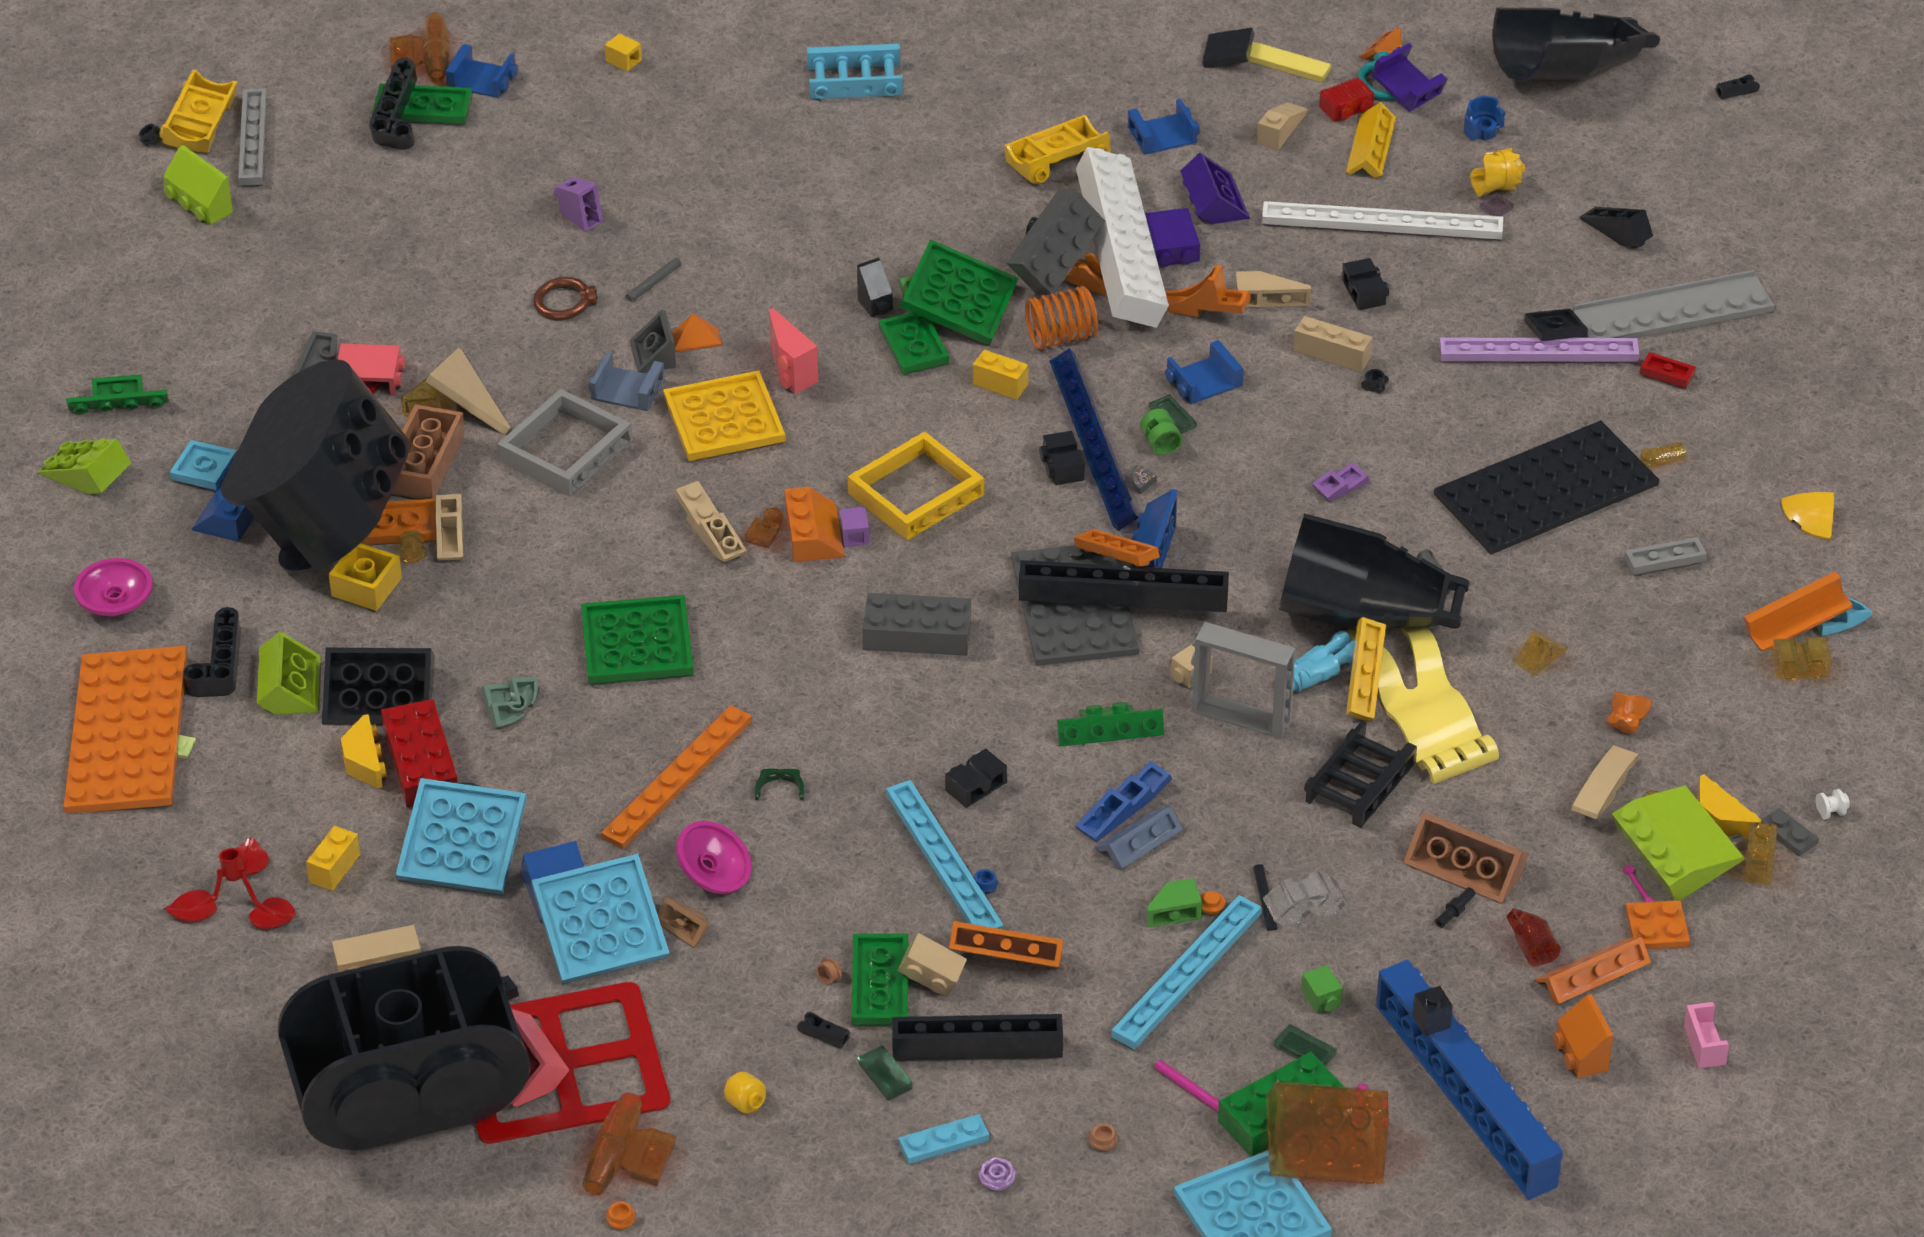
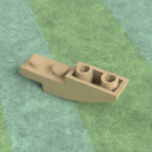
[675,481,747,562]

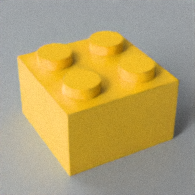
[329,543,402,611]

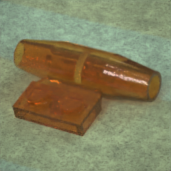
[390,12,451,84]
[582,1093,677,1195]

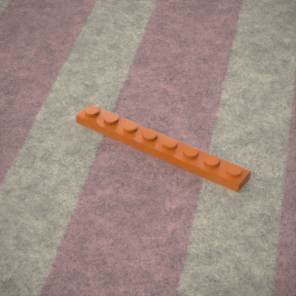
[601,705,752,850]

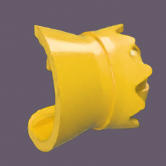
[1470,148,1525,197]

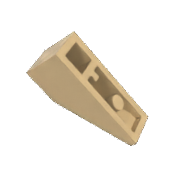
[1257,102,1309,150]
[1235,271,1311,307]

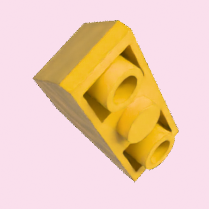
[341,715,386,788]
[1697,774,1762,839]

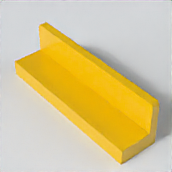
[1346,102,1396,178]

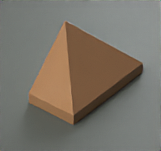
[657,897,709,948]

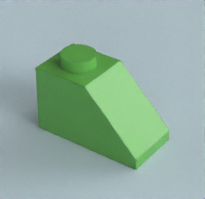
[1146,878,1202,928]

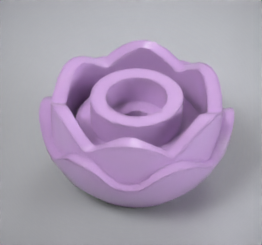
[979,1157,1016,1191]

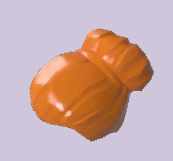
[1606,692,1652,734]

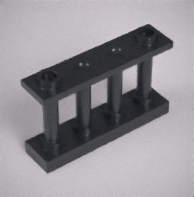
[1304,721,1417,828]

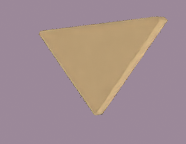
[426,348,510,435]

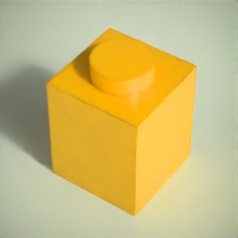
[605,33,642,71]

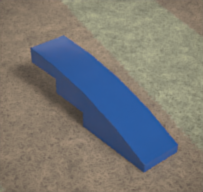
[1076,761,1172,842]

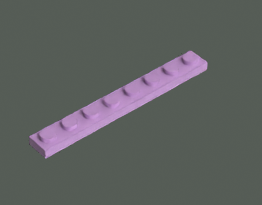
[1439,338,1639,362]

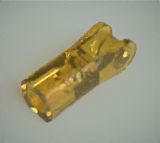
[1640,442,1686,469]

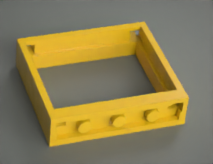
[848,431,984,540]

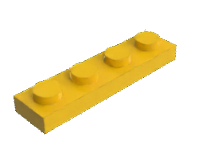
[1346,617,1386,722]

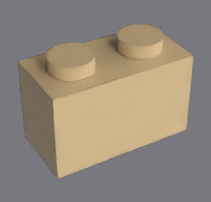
[898,933,967,996]

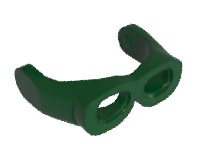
[755,769,804,800]

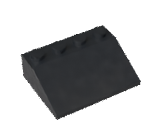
[322,647,435,725]

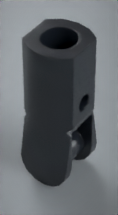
[1716,74,1760,100]
[797,1012,850,1049]

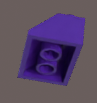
[1180,152,1250,224]

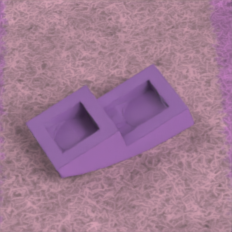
[1312,462,1370,501]

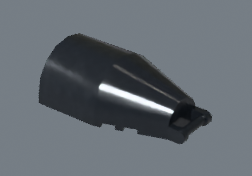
[1492,8,1660,81]
[1279,513,1470,630]

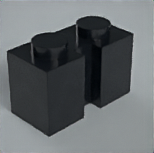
[1342,258,1389,311]
[1039,431,1085,486]
[945,748,1007,808]

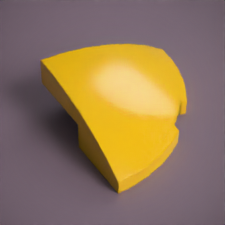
[1781,492,1834,540]

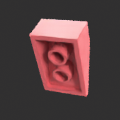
[769,308,819,394]

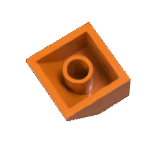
[1553,994,1614,1078]

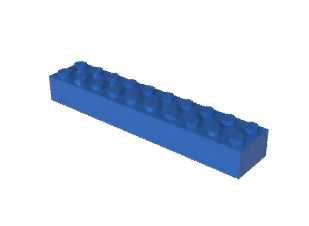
[1376,959,1563,1200]

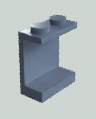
[588,351,665,411]

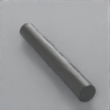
[625,258,681,302]

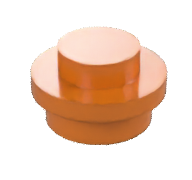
[1200,891,1225,915]
[606,1202,636,1230]

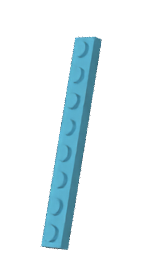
[886,780,1004,929]
[1111,895,1262,1050]

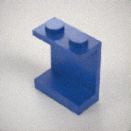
[445,44,518,98]
[1128,99,1200,155]
[1165,340,1244,404]

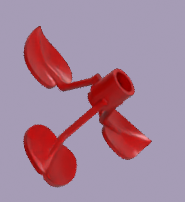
[165,837,296,929]

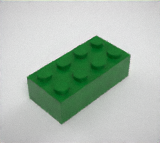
[1218,1052,1346,1157]

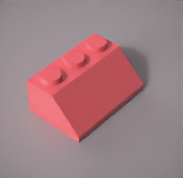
[511,1009,569,1107]

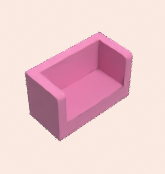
[1684,1002,1729,1068]

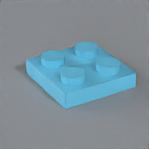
[169,440,237,490]

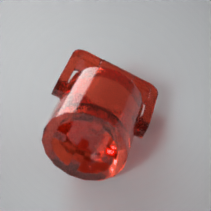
[1506,908,1561,967]

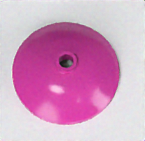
[74,558,153,616]
[676,821,752,894]

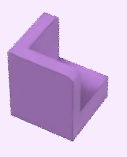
[840,507,869,547]

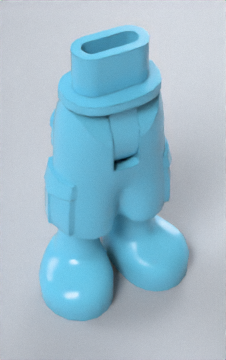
[1293,631,1355,693]

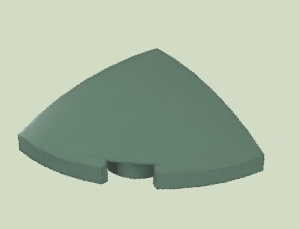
[481,676,538,729]

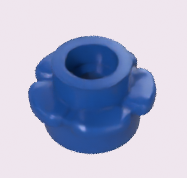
[973,869,998,893]

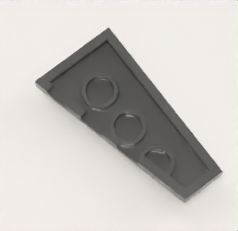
[293,331,337,375]

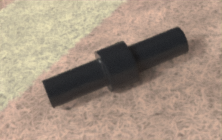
[1435,887,1476,928]

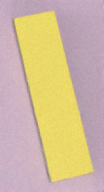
[1249,42,1331,83]

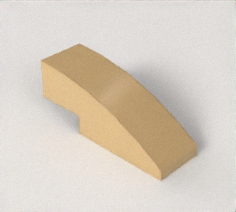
[436,494,464,561]

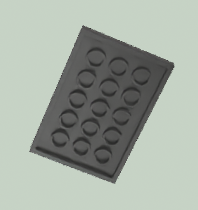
[1011,545,1139,666]

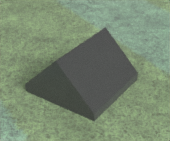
[630,309,676,373]

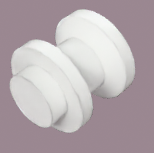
[1816,789,1850,820]

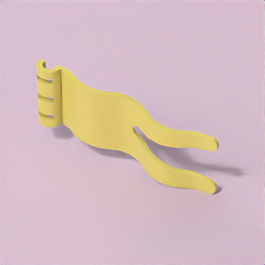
[1347,627,1499,785]

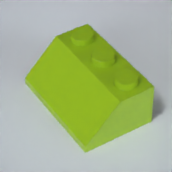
[163,145,233,225]
[256,631,321,714]

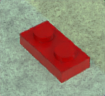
[1640,352,1696,389]

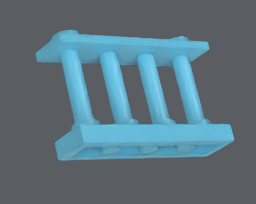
[807,44,903,99]

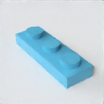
[898,1114,989,1164]

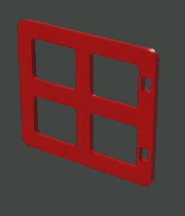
[475,982,670,1144]

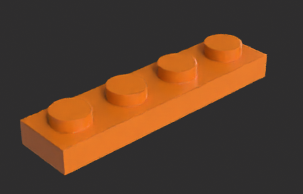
[1074,529,1160,567]

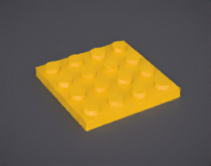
[663,370,786,461]

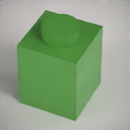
[1301,965,1343,1014]

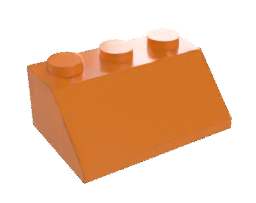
[784,487,844,562]

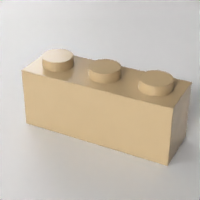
[1293,316,1373,372]
[332,925,421,972]

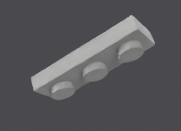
[1624,537,1707,575]

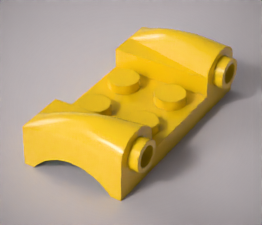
[159,70,238,154]
[1004,115,1111,184]

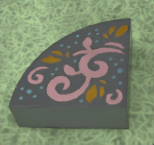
[1131,465,1157,494]

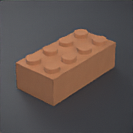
[391,404,465,499]

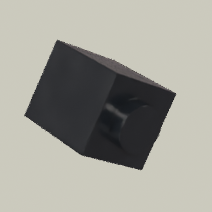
[1412,986,1453,1036]

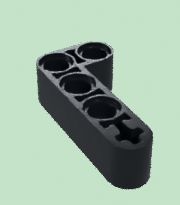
[369,57,417,150]
[183,607,241,697]

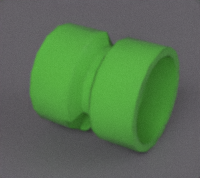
[1140,409,1183,456]

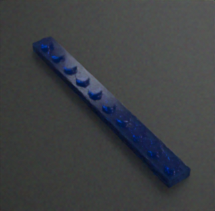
[1049,348,1138,531]

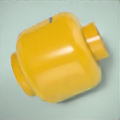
[724,1072,766,1114]

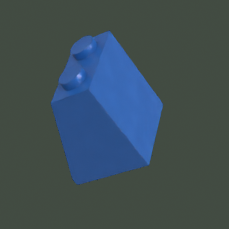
[520,841,584,923]

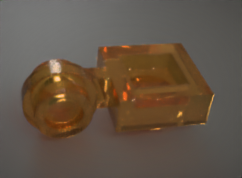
[745,507,783,548]

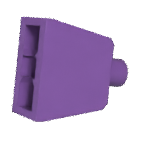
[554,177,603,231]

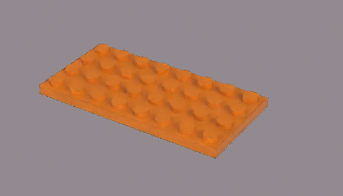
[63,645,188,813]

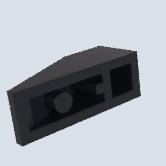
[1579,207,1653,248]

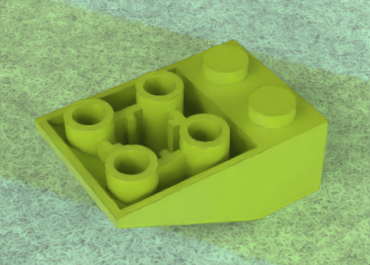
[37,438,131,494]

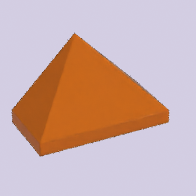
[1359,26,1402,59]
[672,313,722,352]

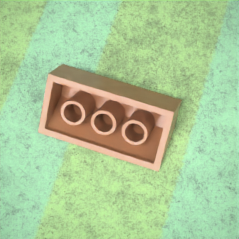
[1403,812,1530,903]

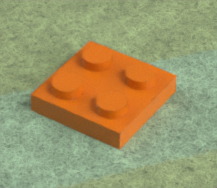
[1625,900,1690,949]

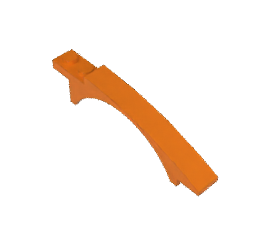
[1064,253,1251,317]

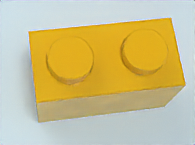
[973,349,1028,400]
[306,826,360,891]

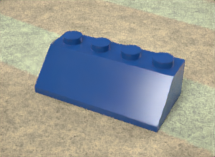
[192,480,254,542]
[1122,489,1178,568]

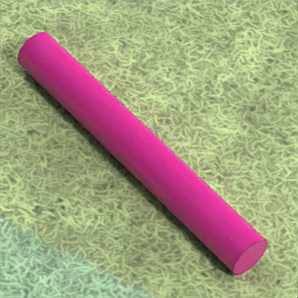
[1154,1060,1219,1113]

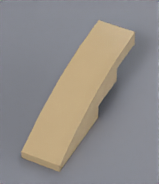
[1571,745,1638,819]

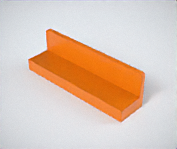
[1744,571,1853,651]
[1535,937,1651,1004]

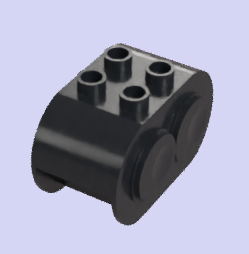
[221,359,410,574]
[277,946,530,1150]

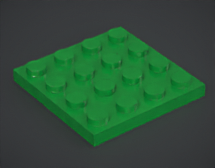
[899,239,1019,346]
[581,595,694,684]

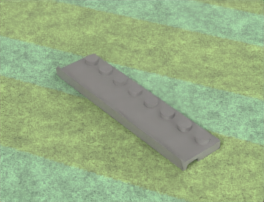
[1573,270,1774,338]

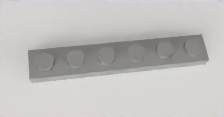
[238,88,267,186]

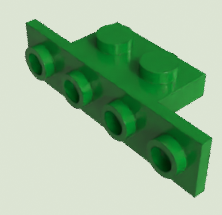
[66,374,169,414]
[1057,702,1165,747]

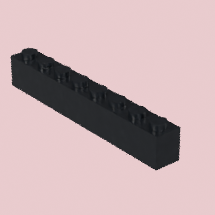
[1019,560,1229,612]

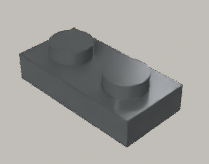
[1761,808,1819,856]

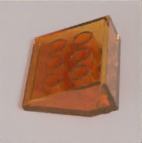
[1267,1082,1389,1184]

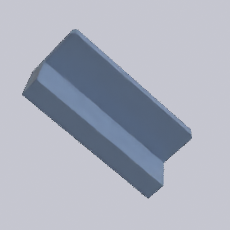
[1095,806,1183,869]

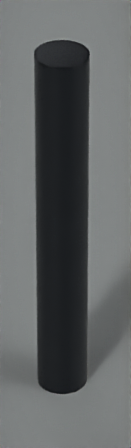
[1253,864,1278,931]

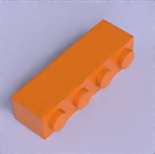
[949,921,1064,969]

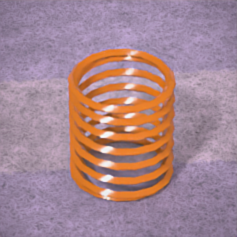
[1025,286,1098,350]

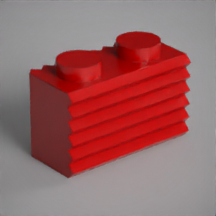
[1319,77,1374,122]

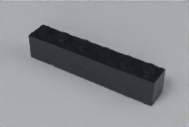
[892,1014,1063,1061]

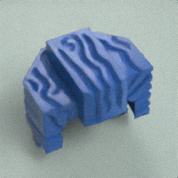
[1464,95,1506,141]

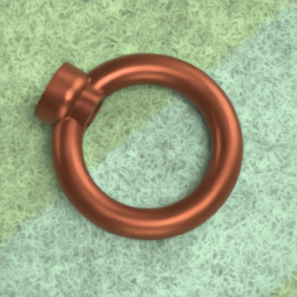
[533,277,597,320]

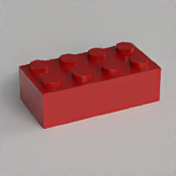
[381,699,458,808]

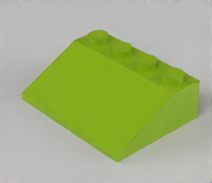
[1612,785,1745,901]

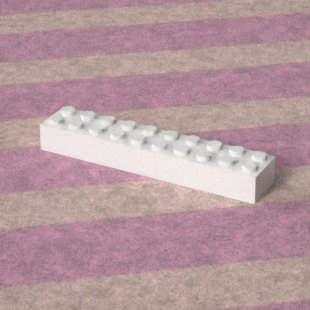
[1076,147,1169,328]

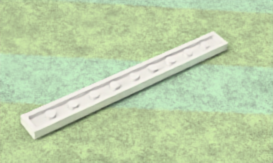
[1262,201,1503,239]

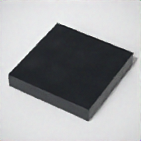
[1202,27,1255,68]
[1524,308,1588,341]

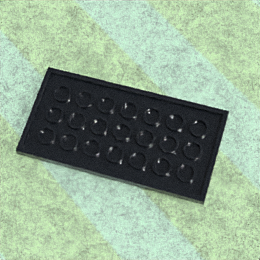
[1434,420,1659,555]

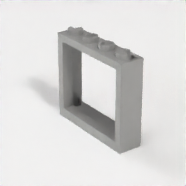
[497,389,632,496]
[1189,622,1295,739]

